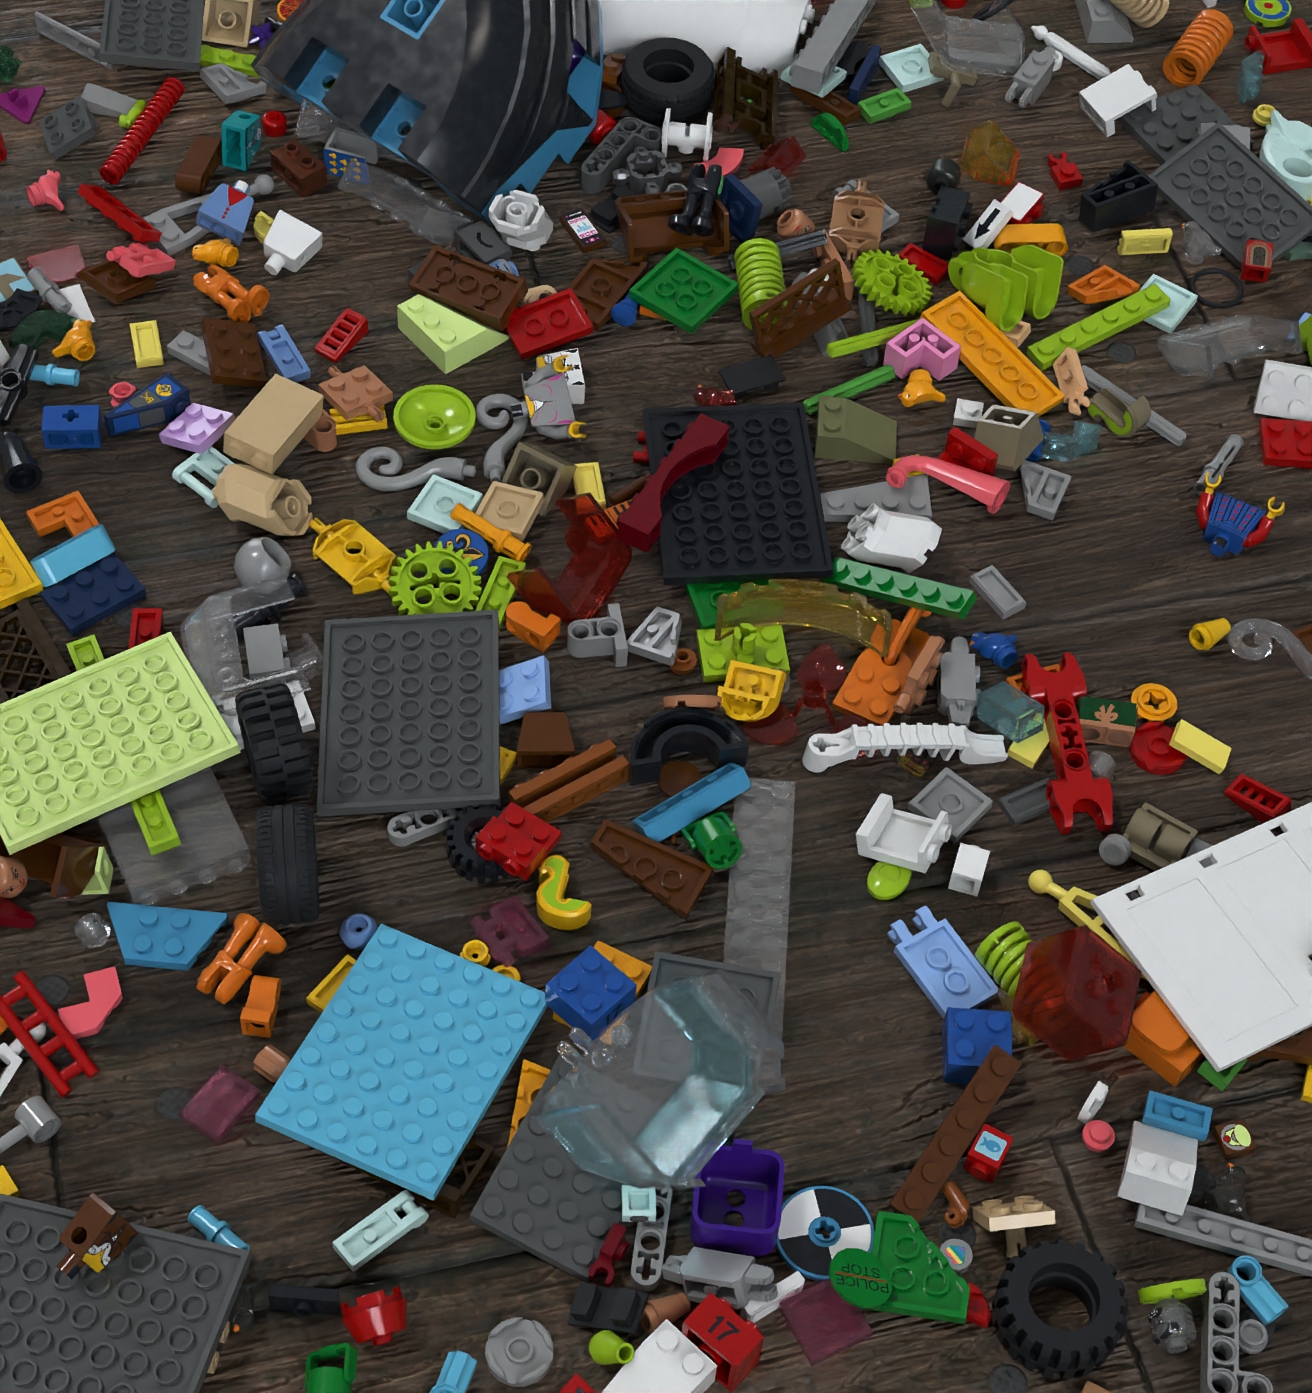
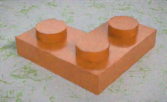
[26,490,99,537]

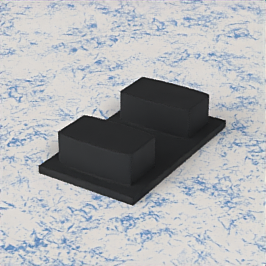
[588,185,638,234]
[718,355,786,399]
[567,1282,649,1335]

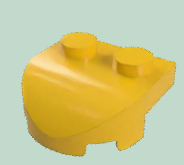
[718,660,787,722]

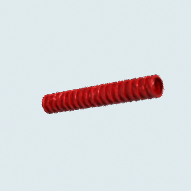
[99,77,185,185]

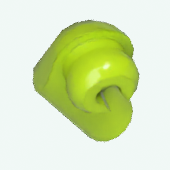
[119,99,147,130]

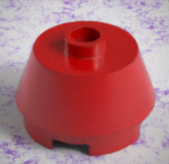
[340,1286,407,1347]

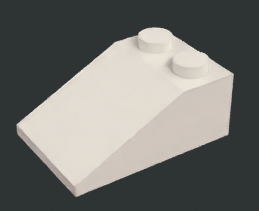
[1117,1120,1198,1216]
[602,1319,717,1393]

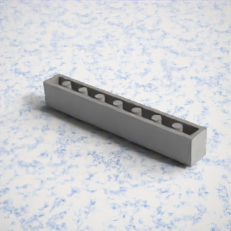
[789,0,876,94]

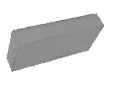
[969,565,1026,620]

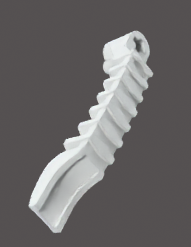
[802,723,1008,773]

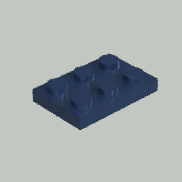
[40,553,146,636]

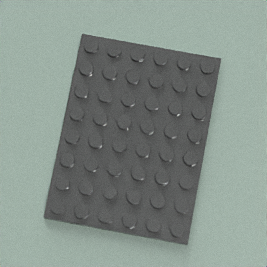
[317,610,501,817]
[0,1194,253,1393]

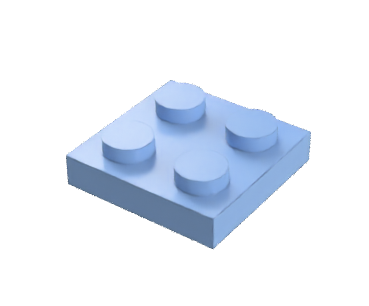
[499,655,551,725]

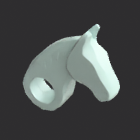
[1259,110,1312,201]

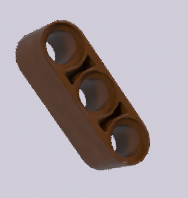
[175,134,222,195]

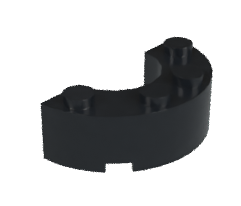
[629,707,749,786]

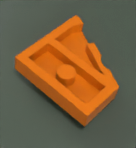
[1068,265,1140,305]

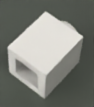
[948,843,990,897]

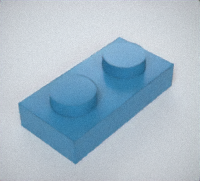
[1141,1090,1213,1141]

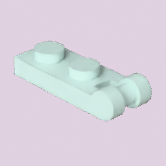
[332,1190,429,1272]

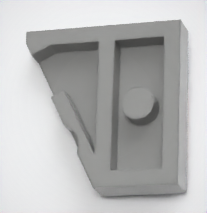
[200,63,267,104]
[1019,460,1072,521]
[627,606,682,666]

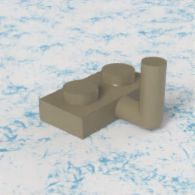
[927,51,978,107]

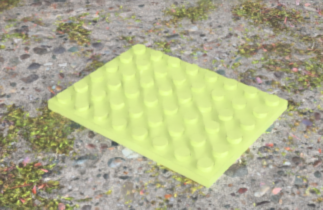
[0,632,241,855]

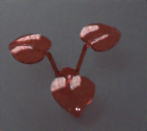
[743,642,877,760]

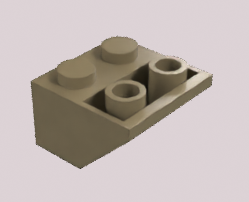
[974,404,1045,471]

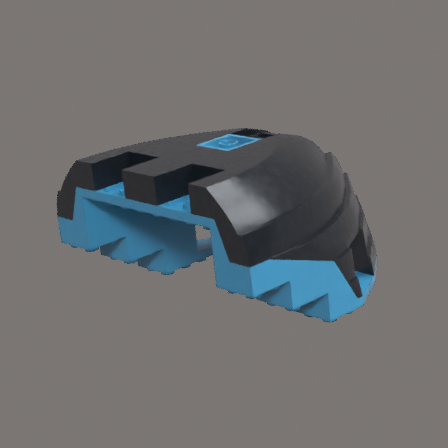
[251,0,603,224]

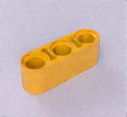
[993,223,1068,257]

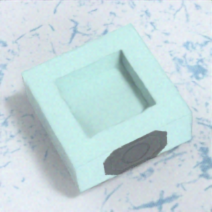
[621,1185,656,1222]

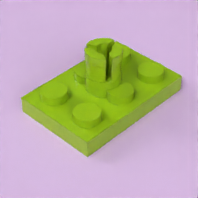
[696,623,790,683]

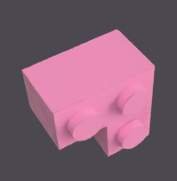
[883,318,961,381]

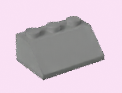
[1075,0,1134,43]

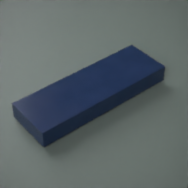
[848,45,881,106]

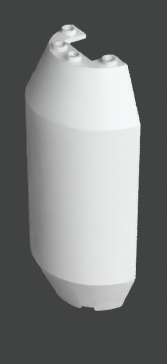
[599,0,815,78]

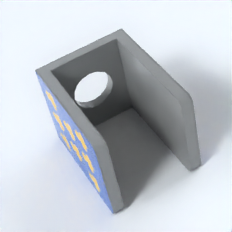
[323,127,378,183]

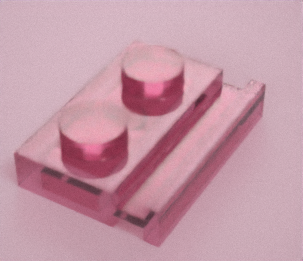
[180,1065,260,1144]

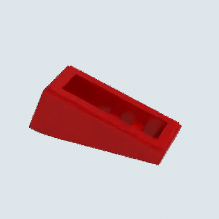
[314,308,368,363]
[1224,773,1291,830]

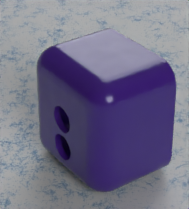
[690,1139,785,1256]

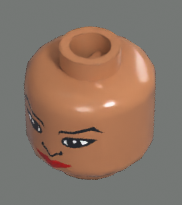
[777,209,815,240]
[0,856,28,899]

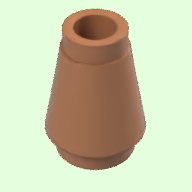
[640,1292,690,1334]

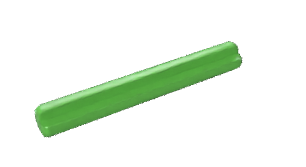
[803,365,895,415]

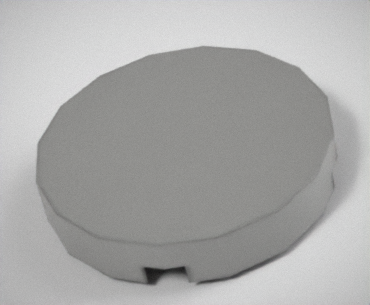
[485,1317,554,1387]

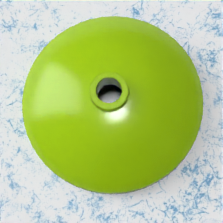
[393,385,476,449]

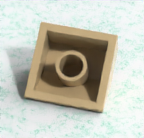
[202,0,261,48]

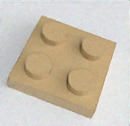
[476,481,545,541]

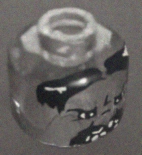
[1148,1299,1196,1353]

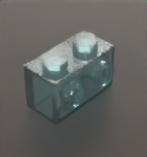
[977,681,1045,743]

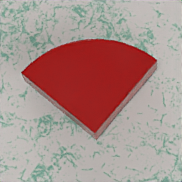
[966,1282,991,1329]

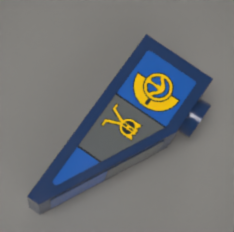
[104,372,191,436]

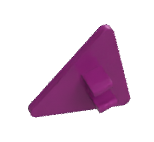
[0,86,45,124]

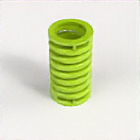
[734,238,788,331]
[975,921,1083,1036]

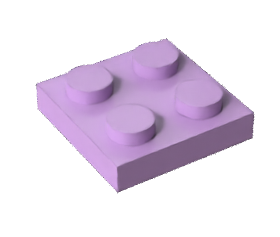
[159,403,236,454]

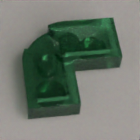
[8,310,79,350]

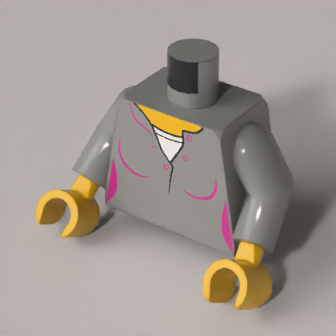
[510,355,587,440]

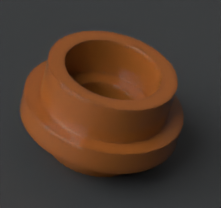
[669,648,697,675]

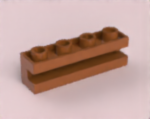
[508,739,630,823]

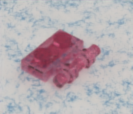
[471,896,550,967]

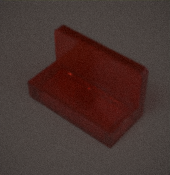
[748,136,807,176]
[25,244,85,283]

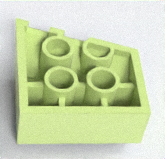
[397,294,509,374]

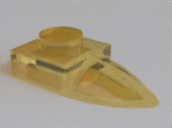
[998,987,1040,1047]

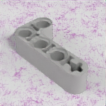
[1200,1272,1273,1393]

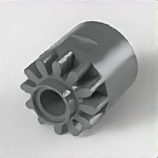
[740,167,792,220]

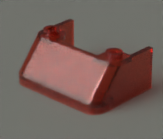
[506,492,632,625]

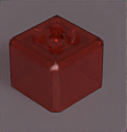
[1012,924,1142,1061]

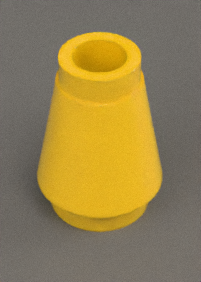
[1189,618,1231,650]

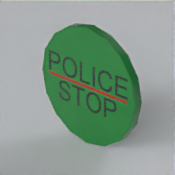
[828,1248,892,1309]

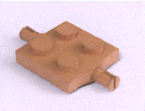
[318,365,393,422]
[893,635,945,715]

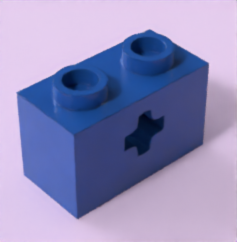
[41,405,103,449]

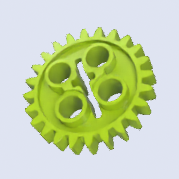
[851,249,932,316]
[389,541,482,616]

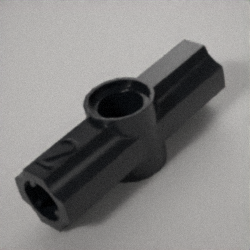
[0,343,39,427]

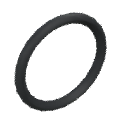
[971,0,1014,23]
[1190,268,1244,308]

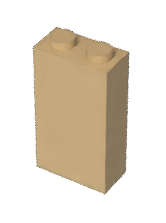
[223,374,324,475]

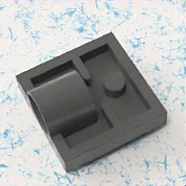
[39,95,100,160]

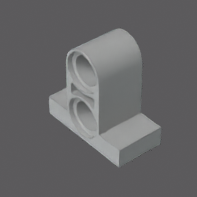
[567,603,628,667]

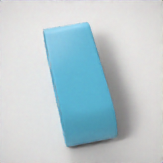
[30,524,116,587]

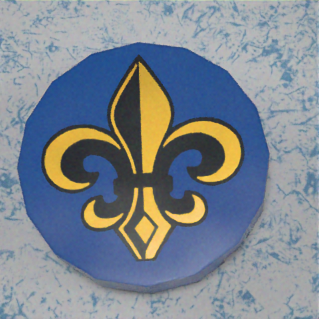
[434,529,489,583]

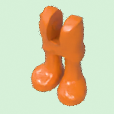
[193,264,270,323]
[196,913,287,1005]

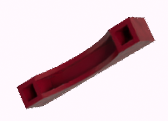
[616,413,730,553]

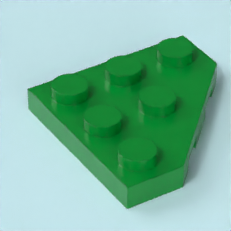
[869,1211,970,1324]

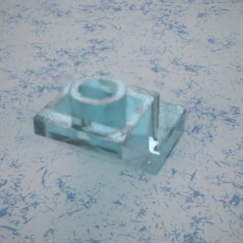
[1237,51,1265,104]
[1041,421,1102,462]

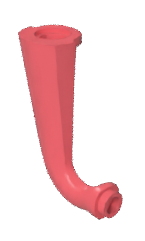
[886,455,1011,514]

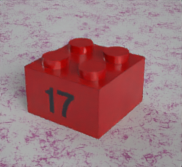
[682,1292,764,1393]

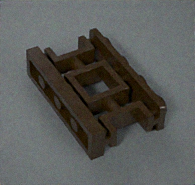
[712,47,780,151]

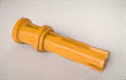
[450,503,532,562]

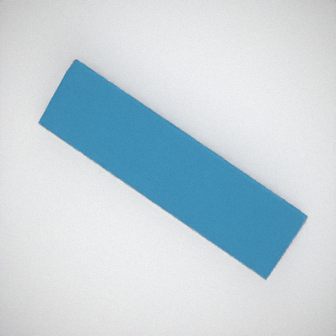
[632,762,751,843]

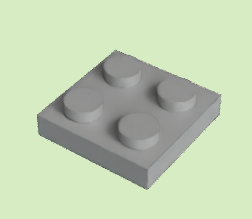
[908,767,993,844]

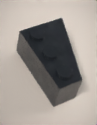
[1079,160,1158,232]
[922,185,973,261]

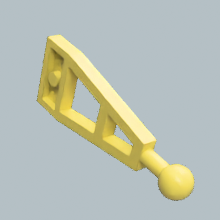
[1028,870,1148,981]

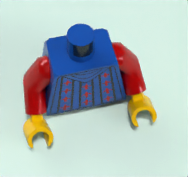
[1196,472,1285,556]

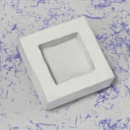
[953,398,984,429]

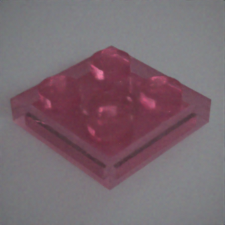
[778,1278,872,1366]

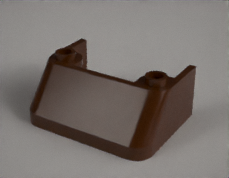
[0,830,109,899]

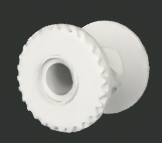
[661,108,713,162]

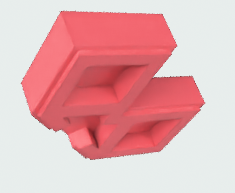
[58,966,123,1039]

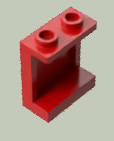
[1244,18,1312,74]

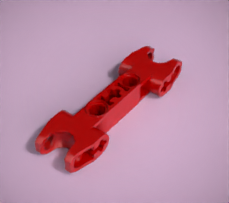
[1021,652,1113,834]

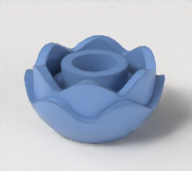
[339,913,378,950]

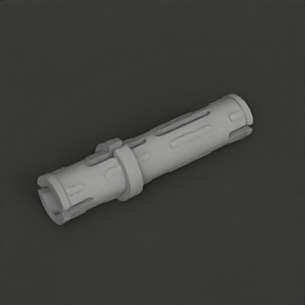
[1193,434,1244,496]

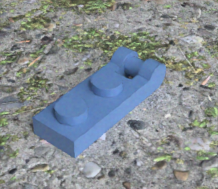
[257,324,311,383]

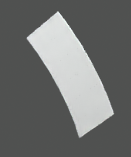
[59,284,96,325]

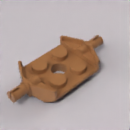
[829,180,885,267]

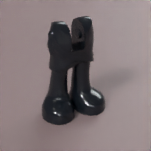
[668,163,722,237]

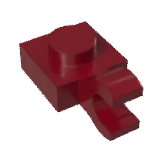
[588,1222,629,1288]

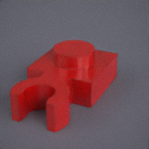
[1047,151,1083,190]

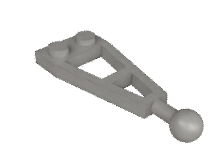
[143,174,274,256]

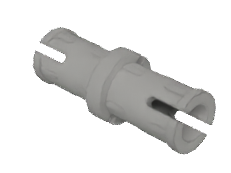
[26,267,72,316]

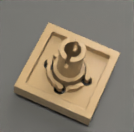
[972,1196,1056,1258]

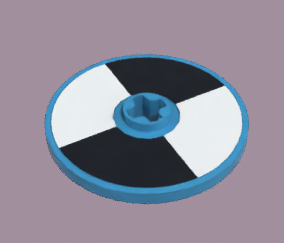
[776,1186,875,1282]

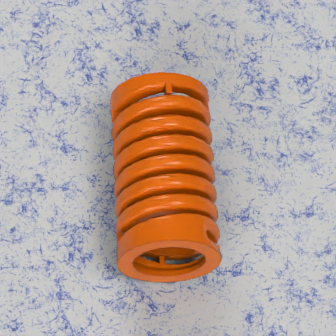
[1163,9,1234,88]

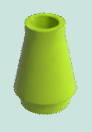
[589,1330,634,1365]

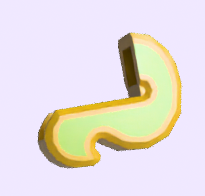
[536,855,592,930]

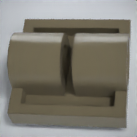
[1123,802,1198,871]

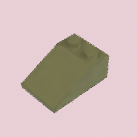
[814,396,897,465]

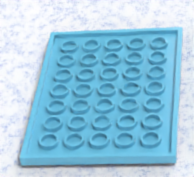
[255,924,548,1201]

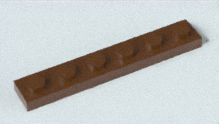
[888,1045,1022,1223]

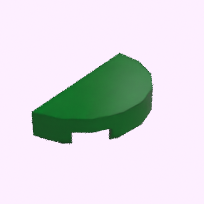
[810,113,849,152]

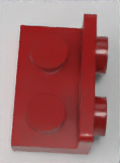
[936,427,999,476]

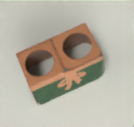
[1076,696,1139,748]

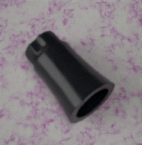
[0,431,42,493]

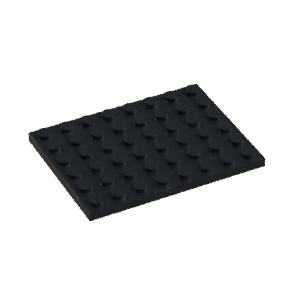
[642,403,833,585]

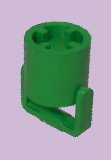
[681,812,742,869]
[304,1343,358,1393]

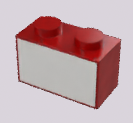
[1000,181,1045,224]

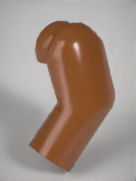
[940,1180,970,1228]

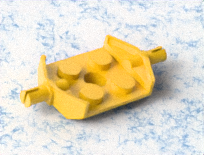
[309,517,397,598]

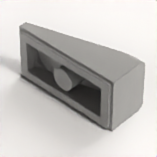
[81,83,137,117]

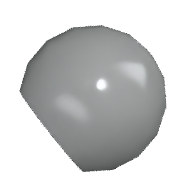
[234,537,291,593]

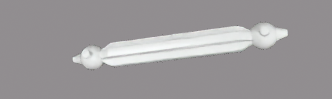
[1031,26,1111,80]

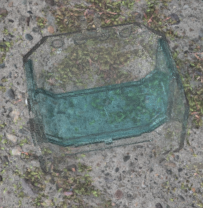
[536,969,785,1190]

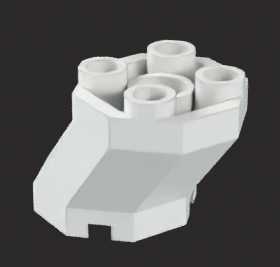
[489,190,553,251]
[841,503,942,573]

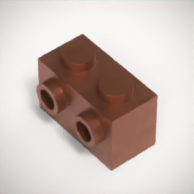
[270,139,327,198]

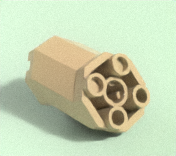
[213,464,313,536]

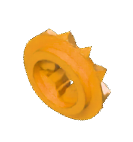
[1130,683,1177,723]

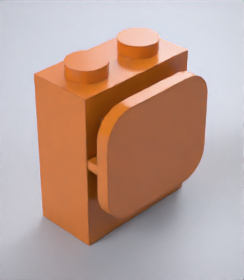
[1115,990,1204,1087]

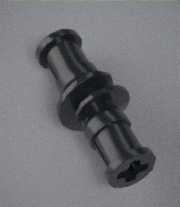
[224,573,307,642]

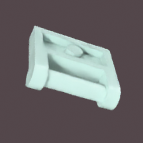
[172,446,234,508]

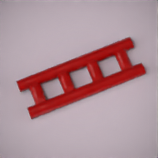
[0,970,100,1098]

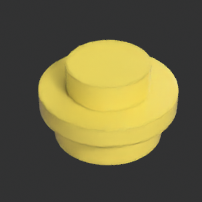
[1252,104,1276,127]

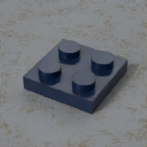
[719,174,763,244]

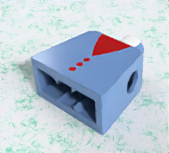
[195,180,254,246]

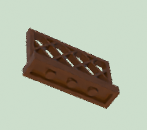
[749,258,852,359]

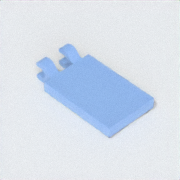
[887,905,1000,1019]

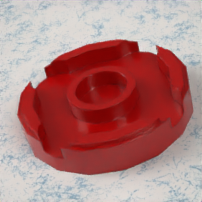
[1129,721,1187,775]

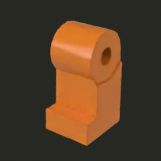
[506,601,561,653]
[240,975,281,1038]

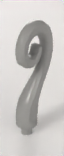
[475,394,528,483]
[355,446,476,491]

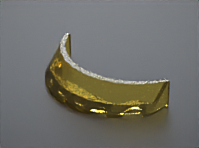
[714,579,892,657]

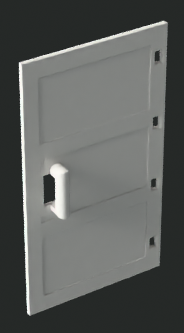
[1090,802,1312,1072]

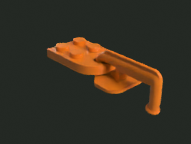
[832,607,932,726]

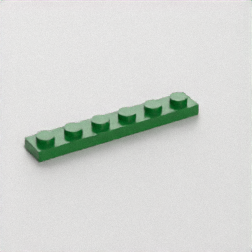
[822,557,977,620]

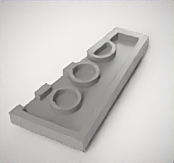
[820,474,932,522]

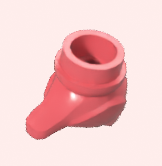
[26,170,65,211]

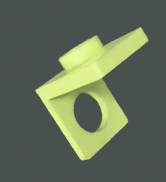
[81,847,114,895]

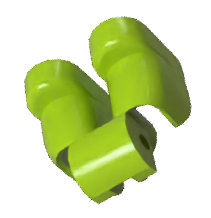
[948,244,1064,332]

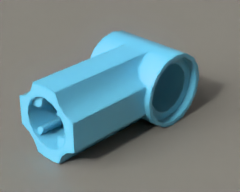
[1227,1256,1289,1326]
[429,1350,477,1393]

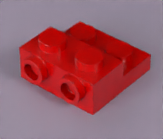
[475,801,562,881]

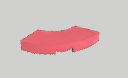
[694,147,744,179]

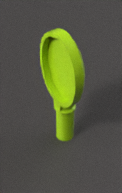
[867,861,911,900]

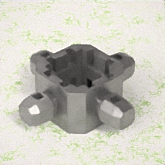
[612,146,682,195]

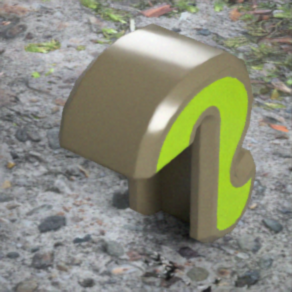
[1087,388,1151,438]

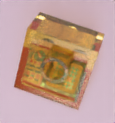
[960,119,1020,186]

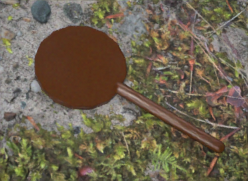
[657,761,701,845]

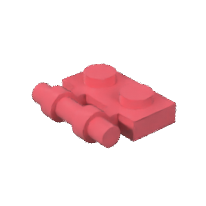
[106,243,176,278]

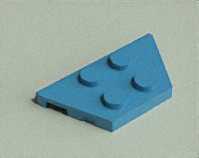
[107,902,228,971]

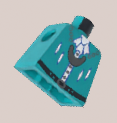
[221,110,262,171]

